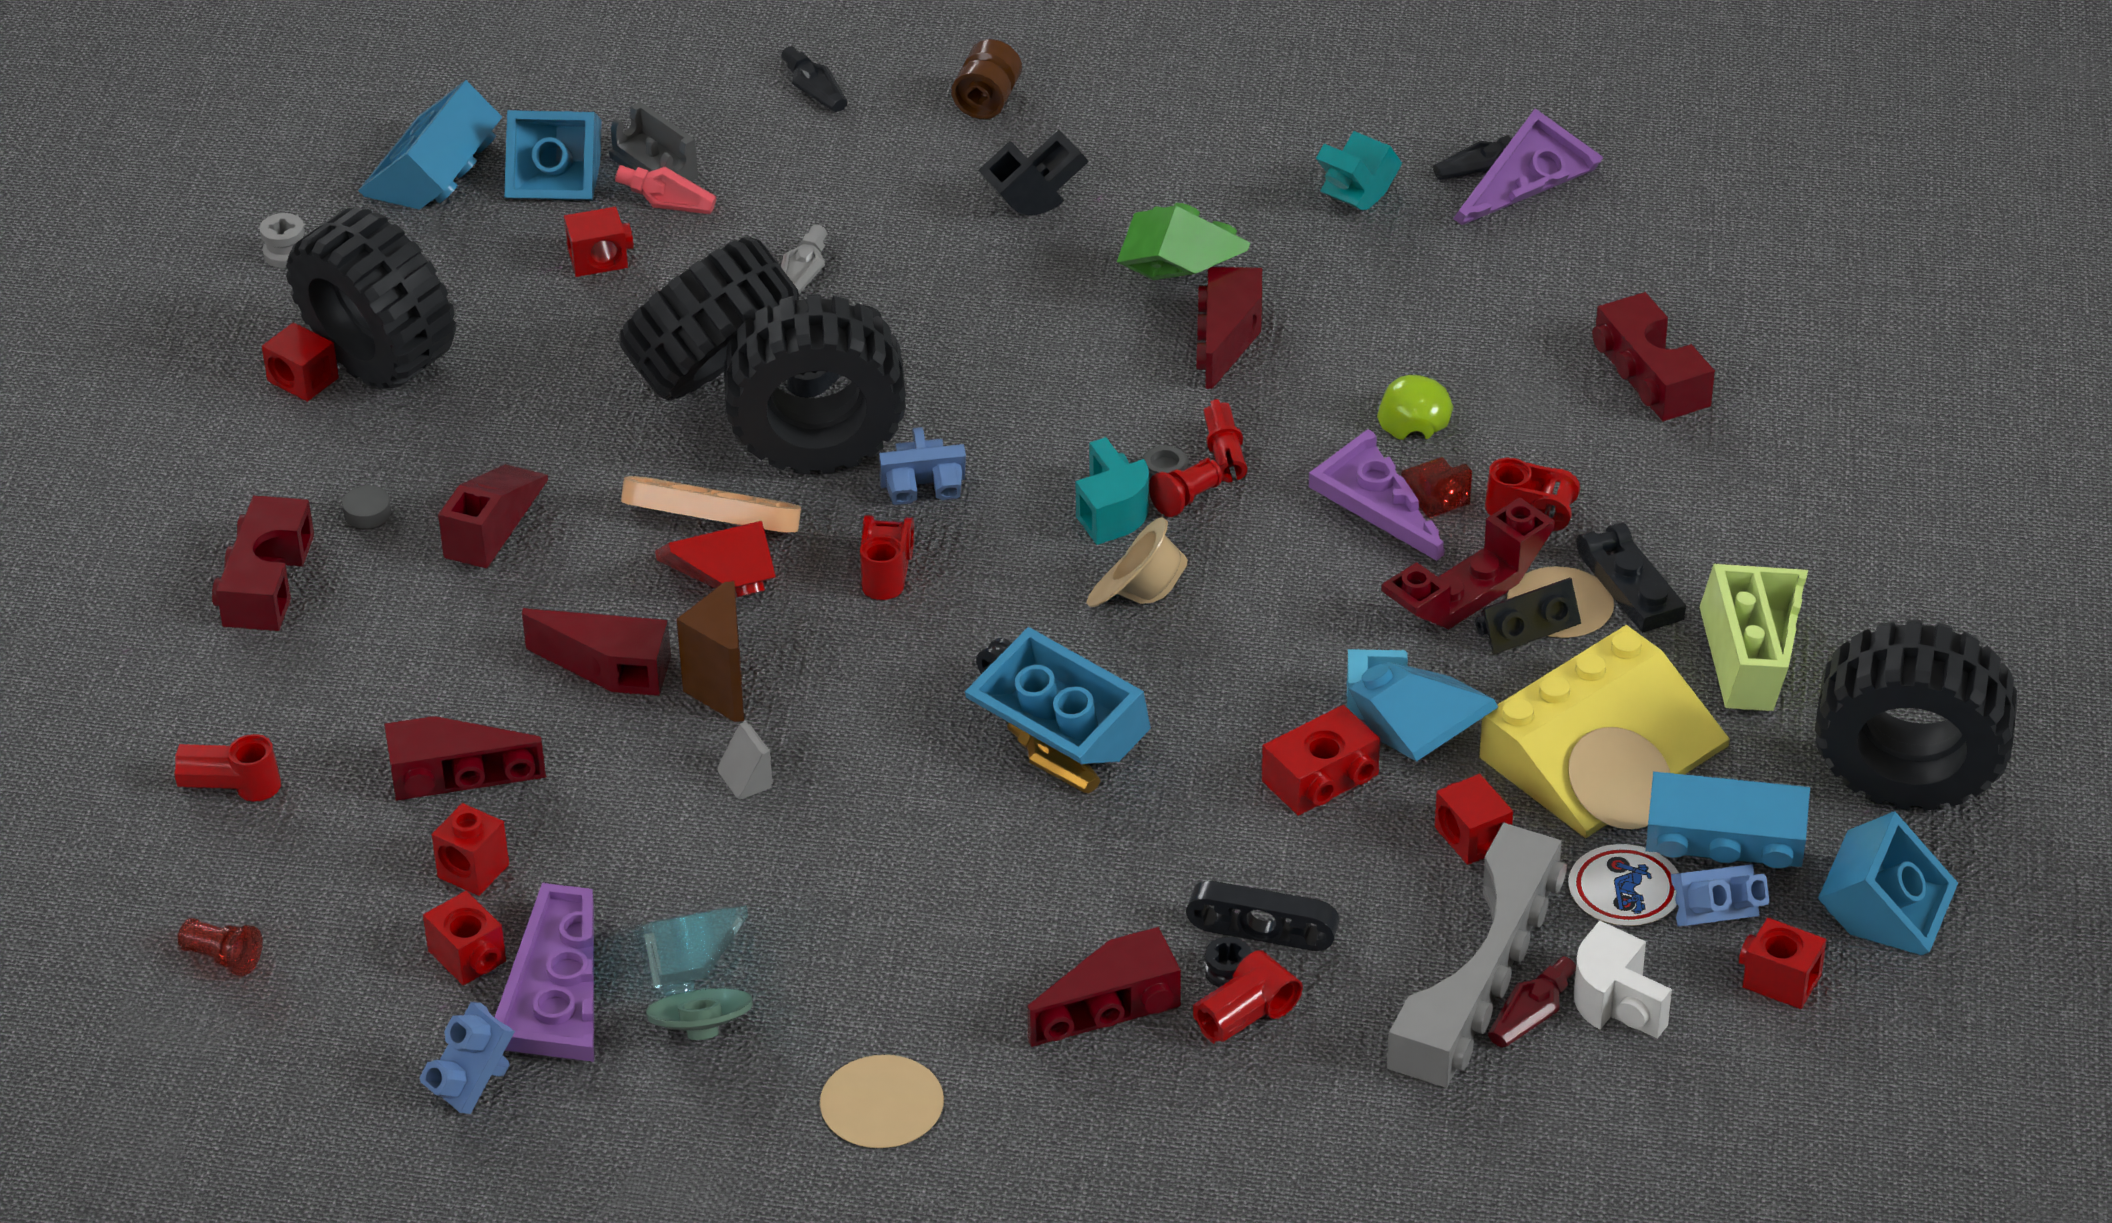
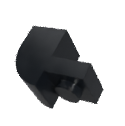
[978,130,1089,215]

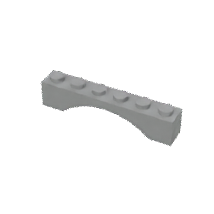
[1387,823,1567,1088]

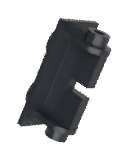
[1475,577,1581,655]

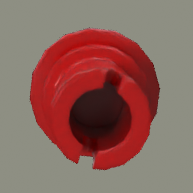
[1149,458,1223,518]

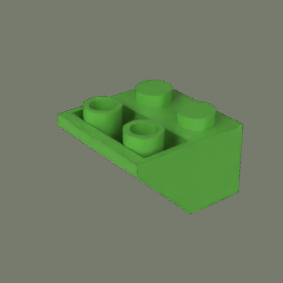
[1117,203,1250,280]

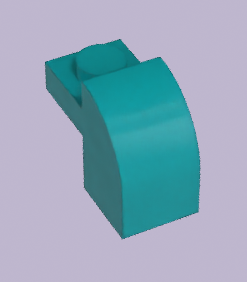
[1315,131,1402,210]
[1075,437,1149,545]

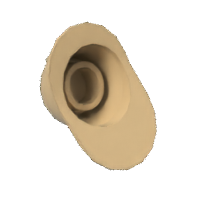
[1086,517,1188,608]

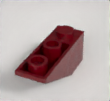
[1196,267,1262,389]
[438,464,548,569]
[522,608,671,696]
[384,716,546,801]
[1027,927,1181,1047]

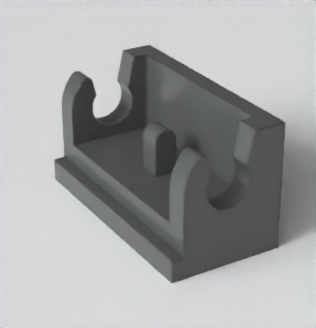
[609,101,698,181]

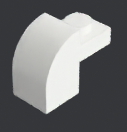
[1574,921,1672,1039]

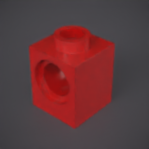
[564,206,634,277]
[262,322,339,402]
[1435,774,1513,865]
[431,803,510,896]
[423,891,506,986]
[1739,917,1826,1009]

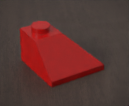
[655,521,776,597]

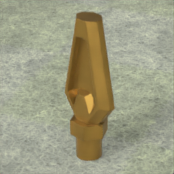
[1007,722,1100,794]

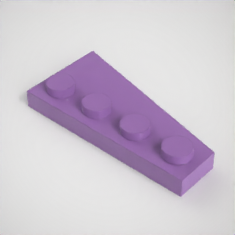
[494,883,594,1062]

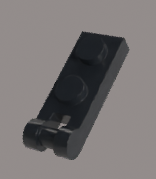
[1576,522,1686,633]

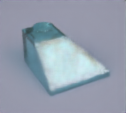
[634,905,748,996]

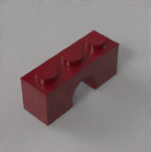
[1592,292,1715,422]
[212,495,314,631]

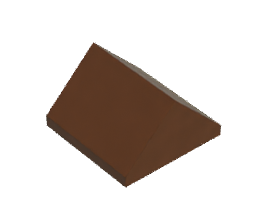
[676,581,744,722]

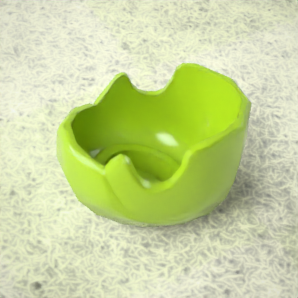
[1377,375,1453,440]

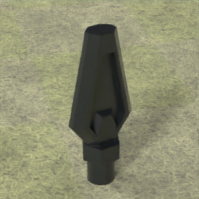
[781,46,847,112]
[1433,135,1512,180]

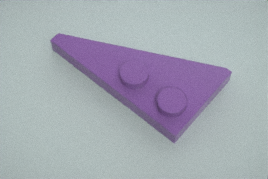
[1453,108,1603,225]
[1309,429,1445,561]

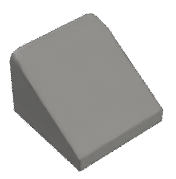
[718,722,773,799]

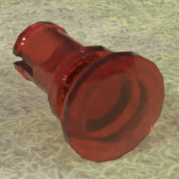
[178,918,263,977]

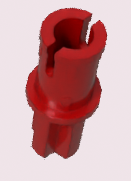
[1203,399,1248,482]

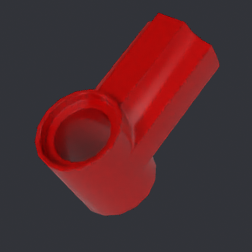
[174,734,281,802]
[1193,950,1303,1044]

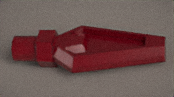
[1488,956,1576,1048]

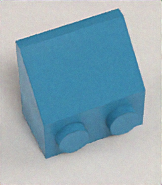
[1818,811,1958,955]

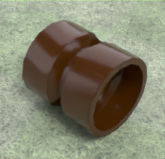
[951,39,1022,120]

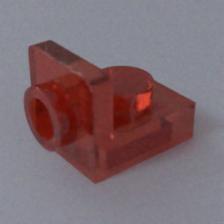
[1401,457,1472,518]

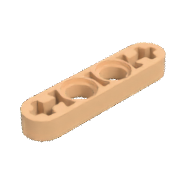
[621,476,801,532]

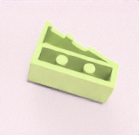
[1699,564,1808,711]

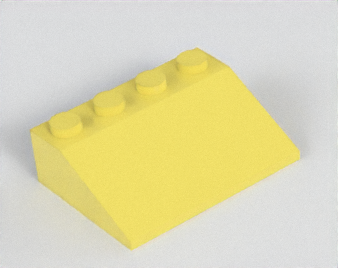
[1479,625,1730,839]

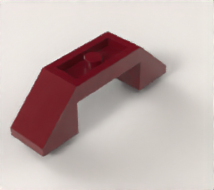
[1381,498,1555,630]

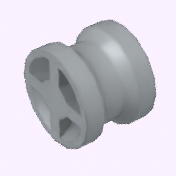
[259,213,305,268]

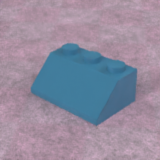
[358,80,502,210]
[965,627,1151,764]
[1645,771,1810,868]

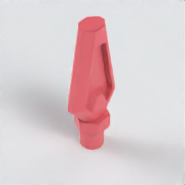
[615,165,716,214]

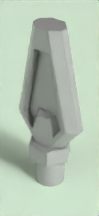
[781,225,827,294]

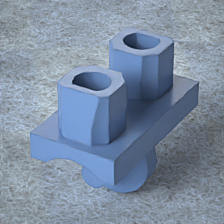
[879,427,966,505]
[1671,864,1770,926]
[419,1002,515,1114]

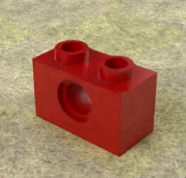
[1262,704,1380,816]

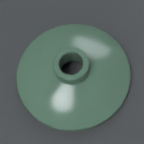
[646,988,753,1040]

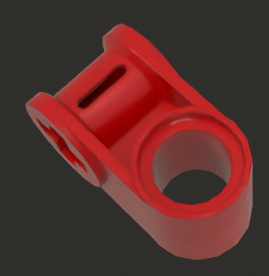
[1485,457,1581,531]
[860,515,914,600]

